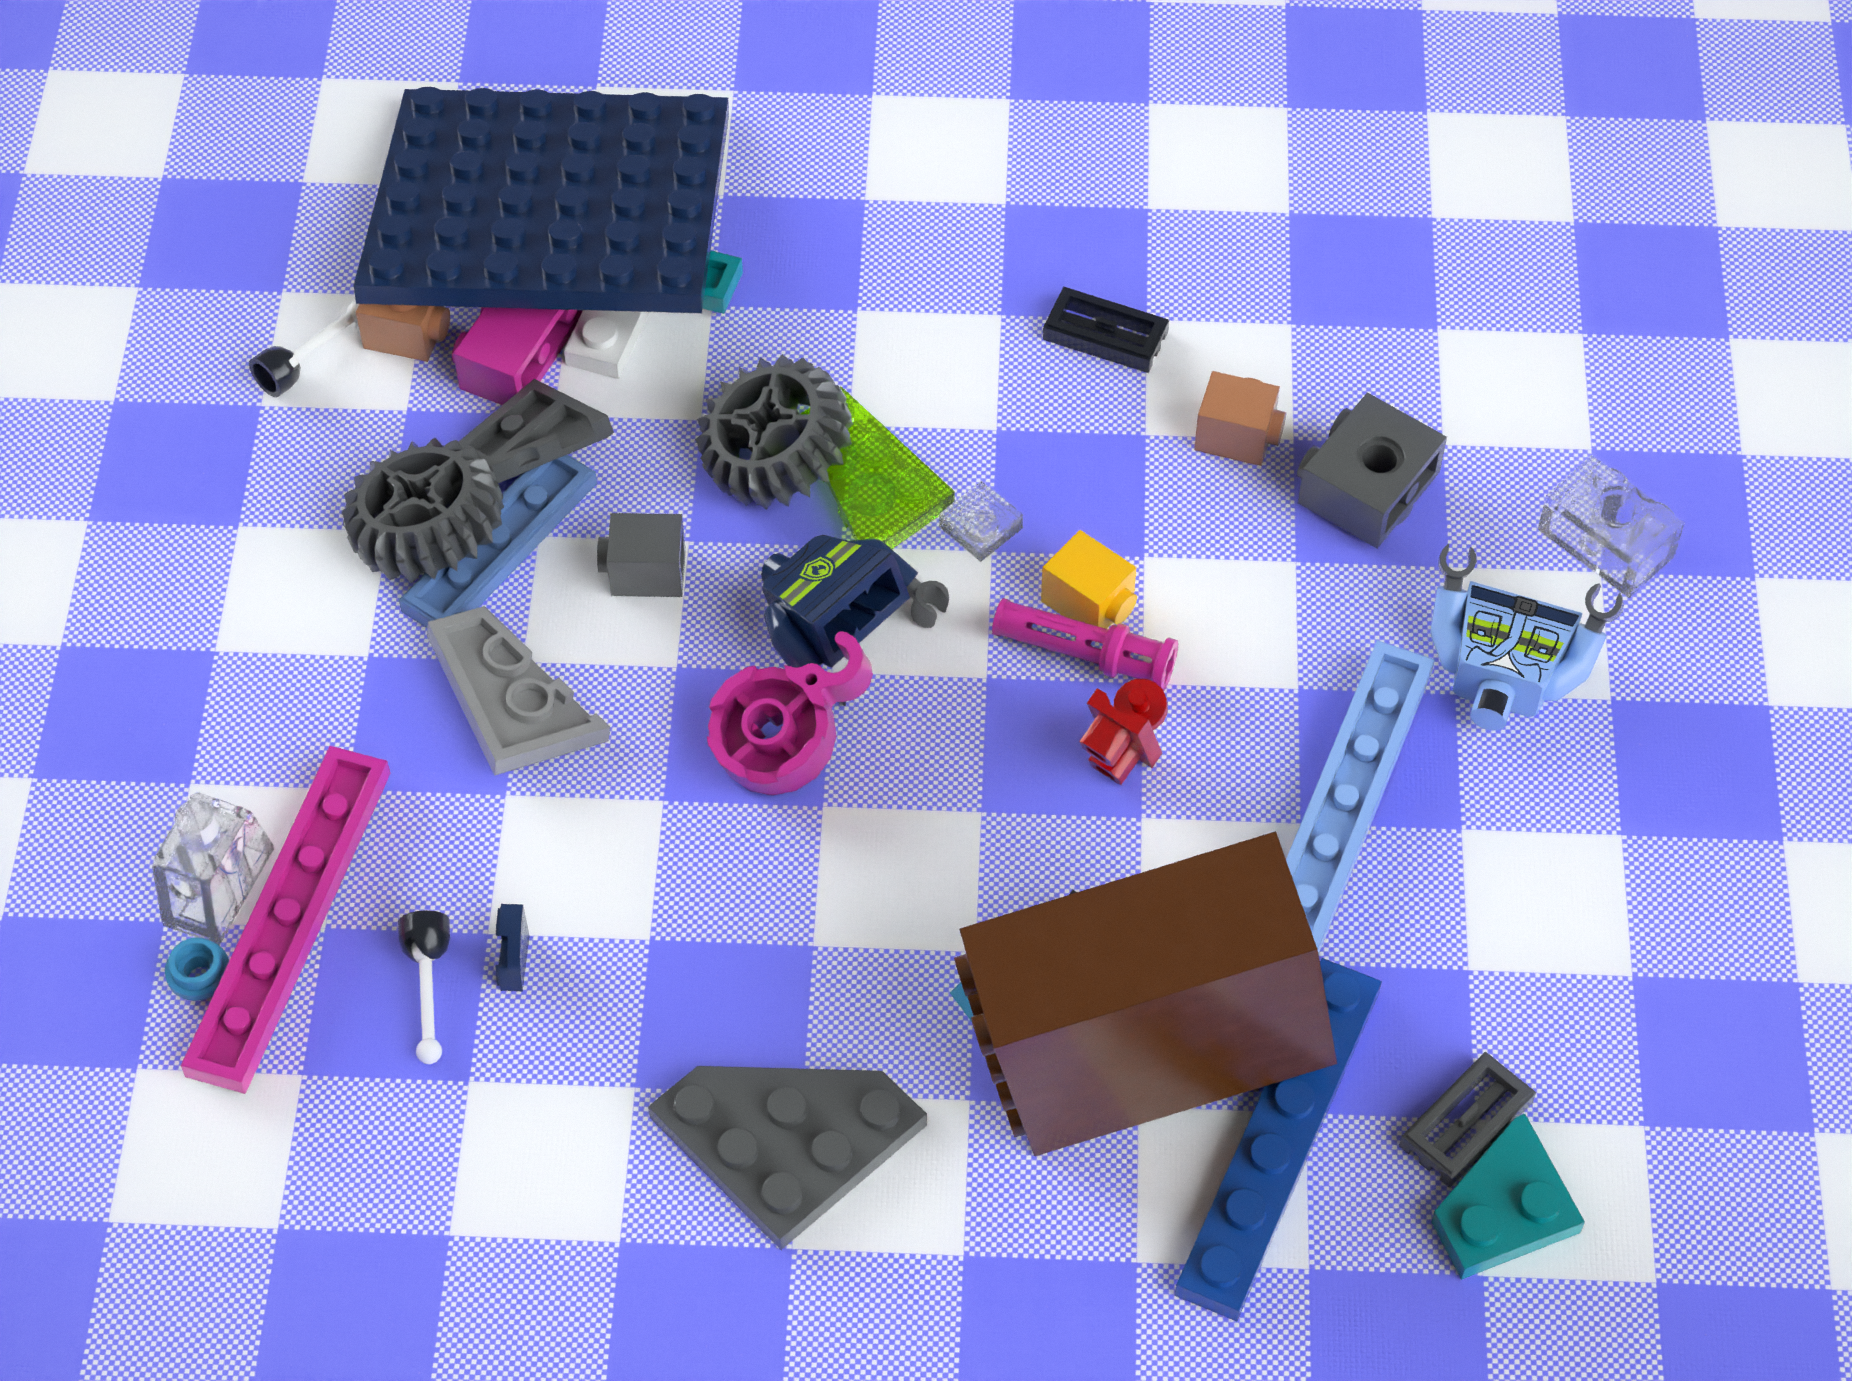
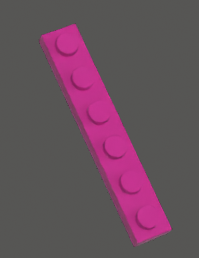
[180,746,391,1094]

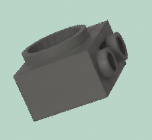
[1297,392,1447,549]

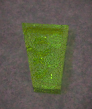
[801,386,955,549]

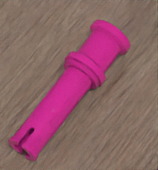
[992,598,1178,691]

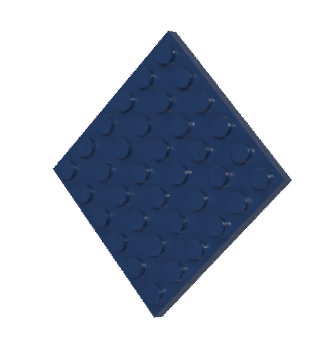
[353,87,729,313]

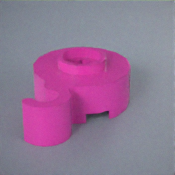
[707,631,873,796]

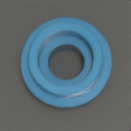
[165,938,229,1001]

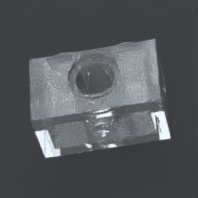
[1537,455,1685,598]

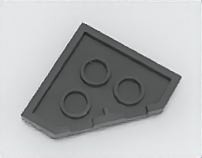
[648,1066,927,1250]

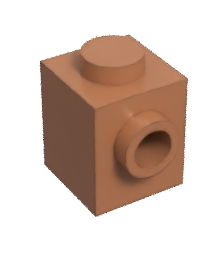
[356,304,450,362]
[1194,371,1286,466]

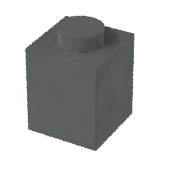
[597,513,686,597]

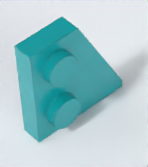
[1431,1114,1585,1280]

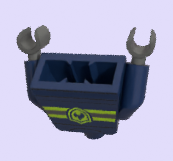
[761,535,949,706]

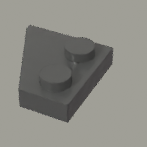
[459,379,614,483]

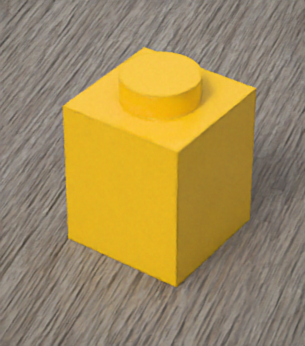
[1041,530,1137,629]

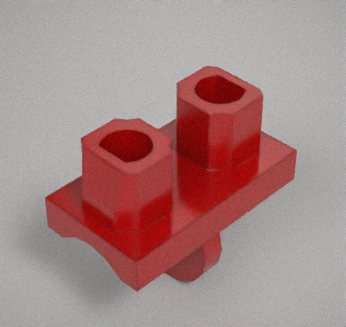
[1079,679,1168,785]

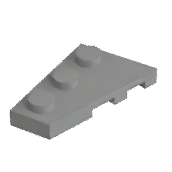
[427,606,610,776]

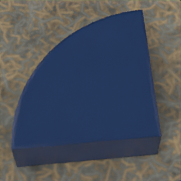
[495,904,530,992]

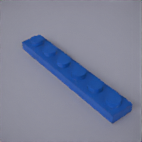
[1174,958,1382,1322]

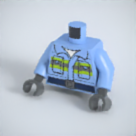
[1430,544,1624,731]

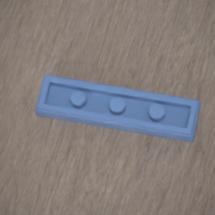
[399,455,597,628]

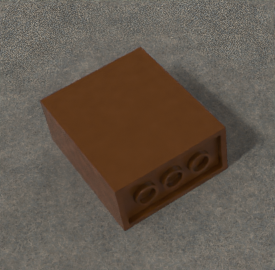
[954,831,1337,1156]

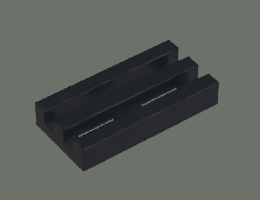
[1043,286,1169,373]

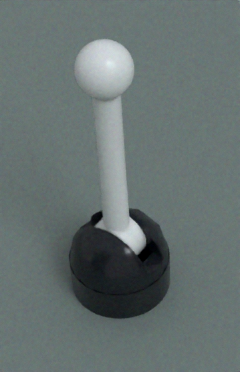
[249,301,359,397]
[398,910,450,1064]

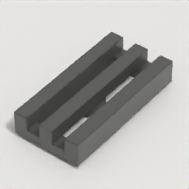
[1399,1051,1536,1188]

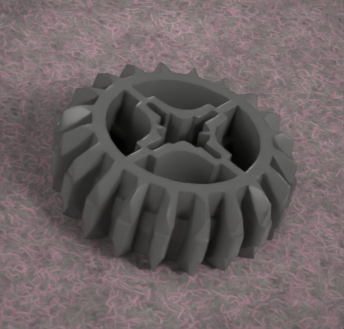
[695,354,854,510]
[341,438,504,583]

